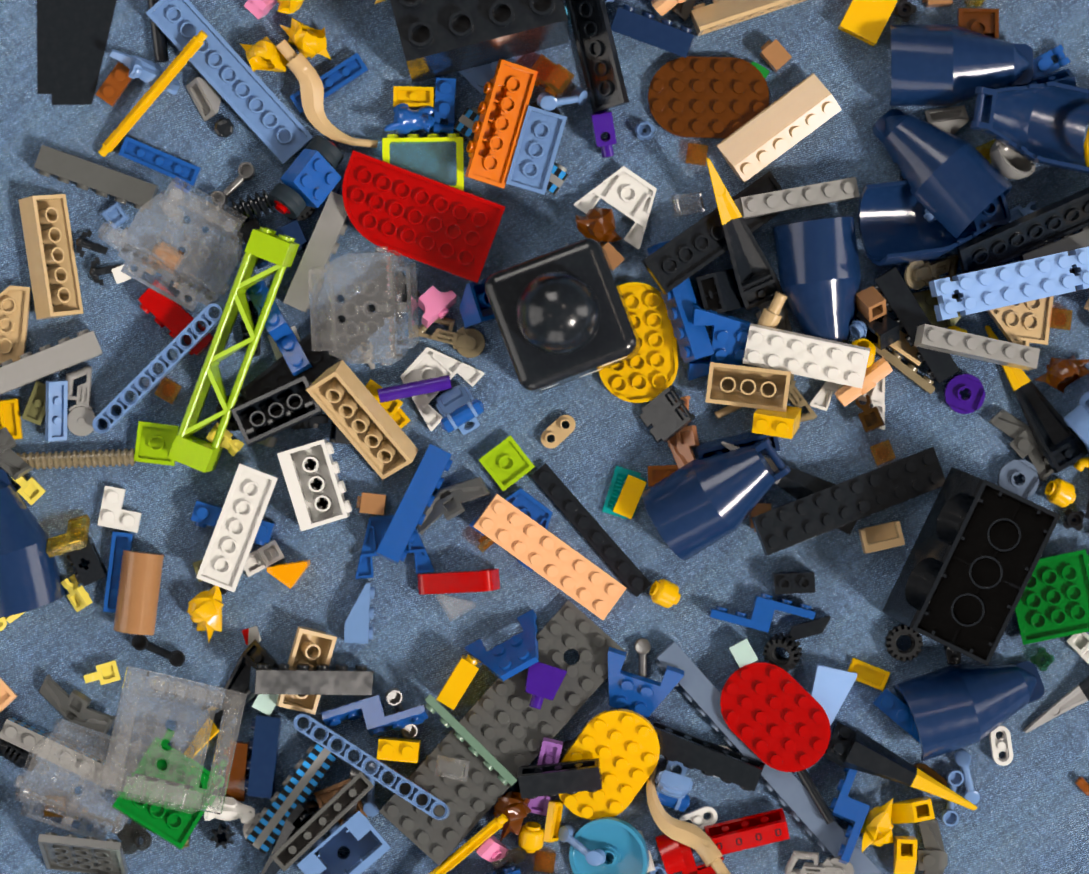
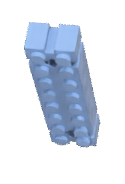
[929,246,1089,321]

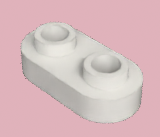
[989,725,1013,766]
[679,806,718,830]

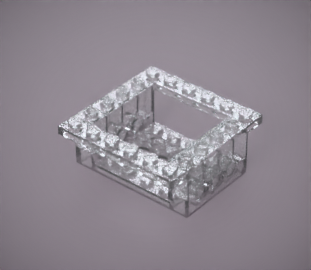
[100,666,247,815]

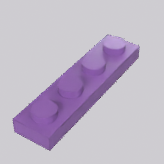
[528,737,563,816]

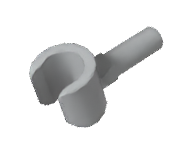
[258,436,278,448]

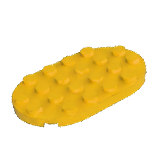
[598,282,678,403]
[558,709,660,820]

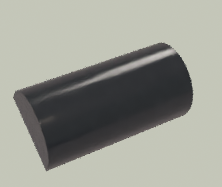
[231,376,322,447]

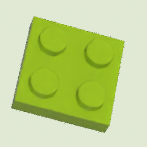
[134,421,180,466]
[479,435,535,492]

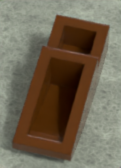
[224,740,249,802]

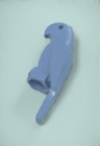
[109,49,180,95]

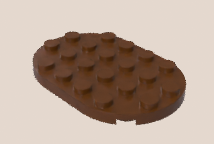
[648,56,769,139]

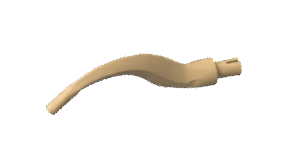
[276,39,378,148]
[714,291,787,419]
[646,766,731,874]

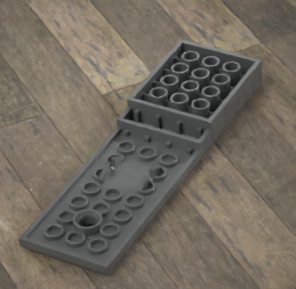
[379,600,628,866]

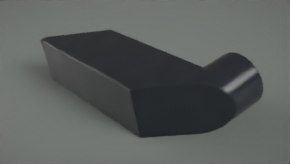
[785,615,831,651]

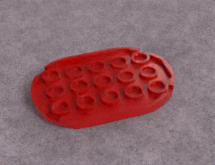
[720,662,831,772]

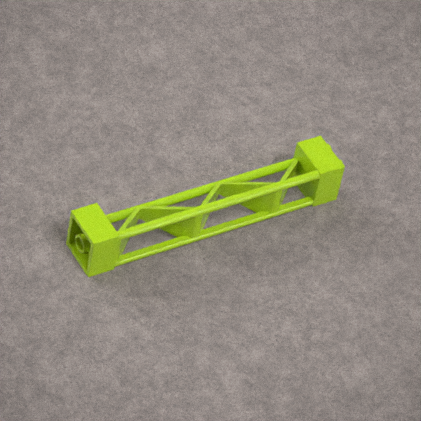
[168,227,300,473]

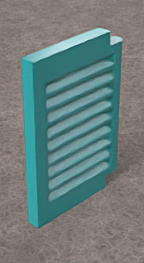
[602,466,645,519]

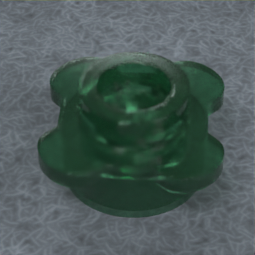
[1030,647,1055,671]

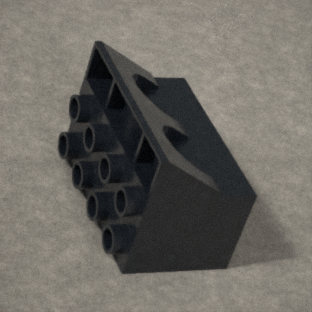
[390,0,569,83]
[882,467,1061,666]

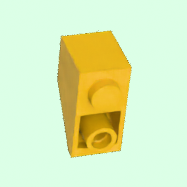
[891,796,935,824]
[893,836,917,874]

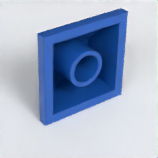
[459,279,495,328]

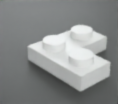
[97,486,142,533]

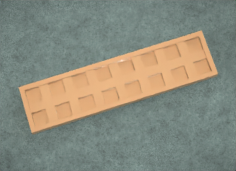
[473,494,627,620]

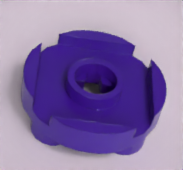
[944,374,985,414]

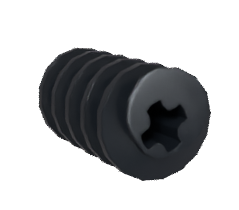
[230,190,275,226]

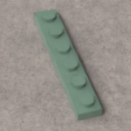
[424,694,517,786]

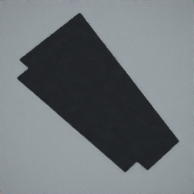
[37,0,117,105]

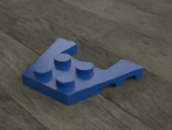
[687,306,751,380]
[469,488,553,572]
[355,515,434,579]
[465,609,539,681]
[608,647,684,718]

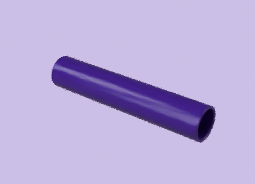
[377,375,452,403]

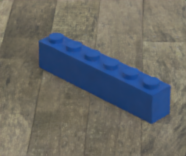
[647,240,714,364]
[376,444,453,565]

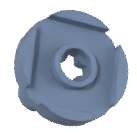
[997,460,1039,498]

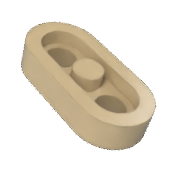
[541,415,576,449]

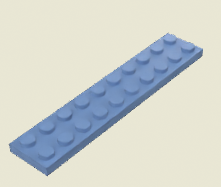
[146,0,313,165]

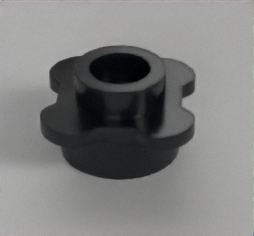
[892,0,917,22]
[1063,509,1085,531]

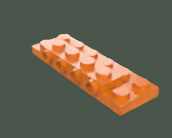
[465,59,538,189]

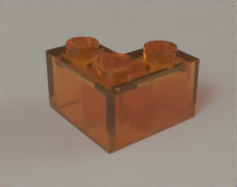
[531,54,575,98]

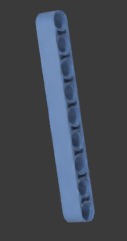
[92,302,225,434]
[294,714,450,820]

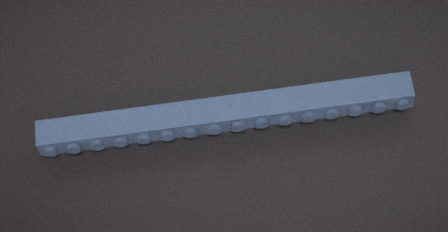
[656,640,882,874]

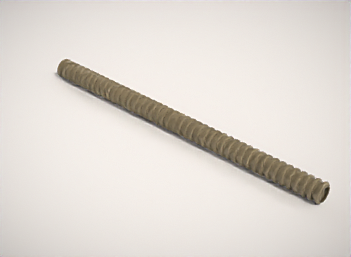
[16,448,136,470]

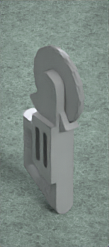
[66,366,96,436]
[784,850,854,874]

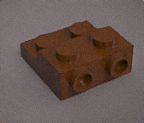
[957,8,999,39]

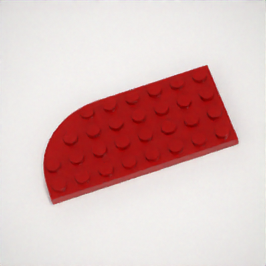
[342,150,506,283]

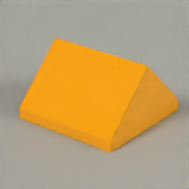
[267,560,311,589]

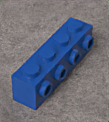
[191,500,276,545]

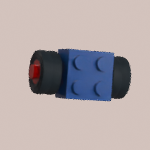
[268,136,344,219]

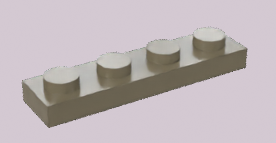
[875,346,936,394]

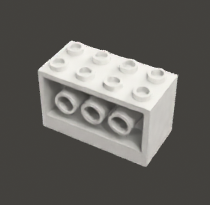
[277,439,352,531]

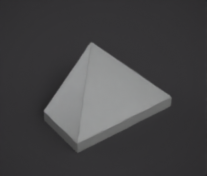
[186,77,221,122]
[925,105,969,135]

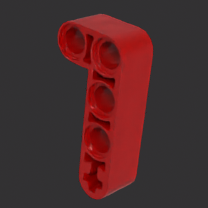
[417,569,500,595]

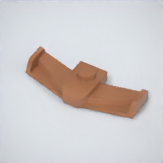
[668,396,699,469]

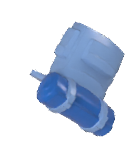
[436,384,484,435]
[645,760,693,812]

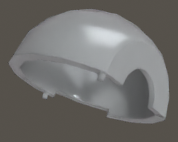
[989,140,1036,180]

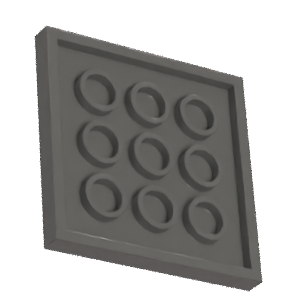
[38,832,128,874]

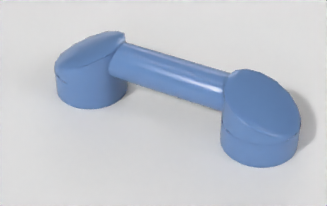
[537,87,588,111]
[953,749,980,805]
[363,761,380,817]
[941,770,964,827]
[558,825,606,866]

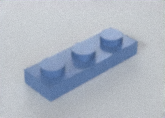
[45,379,68,442]

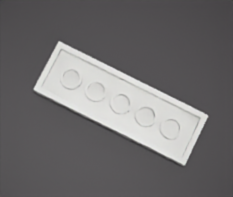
[743,323,871,389]
[196,464,278,592]

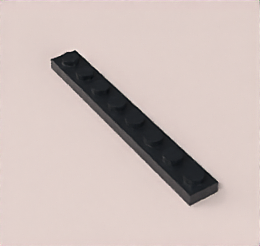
[531,463,652,597]

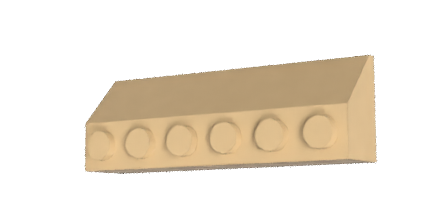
[690,0,806,36]
[716,73,841,183]
[18,194,84,320]
[306,360,418,480]

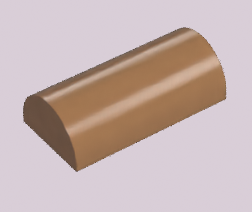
[113,550,164,635]

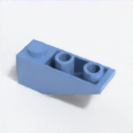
[344,582,375,644]

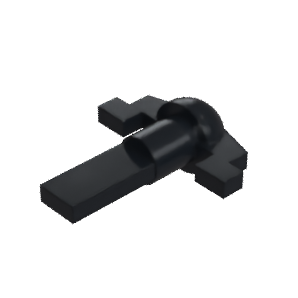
[76,230,108,258]
[89,257,121,286]

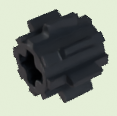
[210,823,236,849]

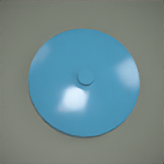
[569,817,649,874]

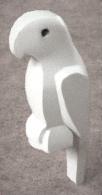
[204,796,255,824]

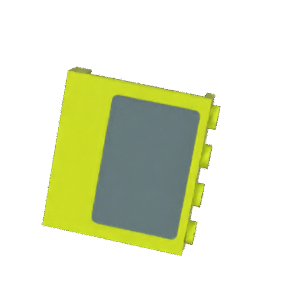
[382,133,464,191]

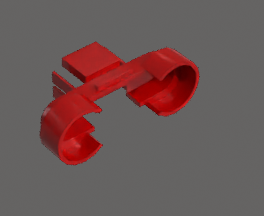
[655,834,724,874]

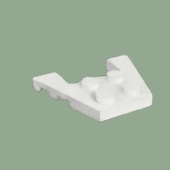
[574,166,657,250]
[400,347,485,432]
[809,368,885,430]

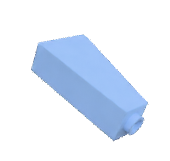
[810,664,857,726]

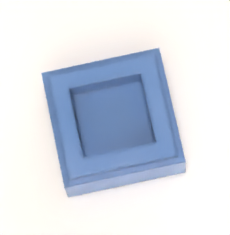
[101,202,129,230]

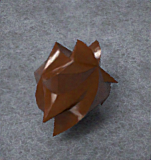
[575,207,623,243]
[1035,355,1089,393]
[493,792,531,842]

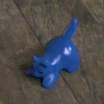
[384,103,435,134]

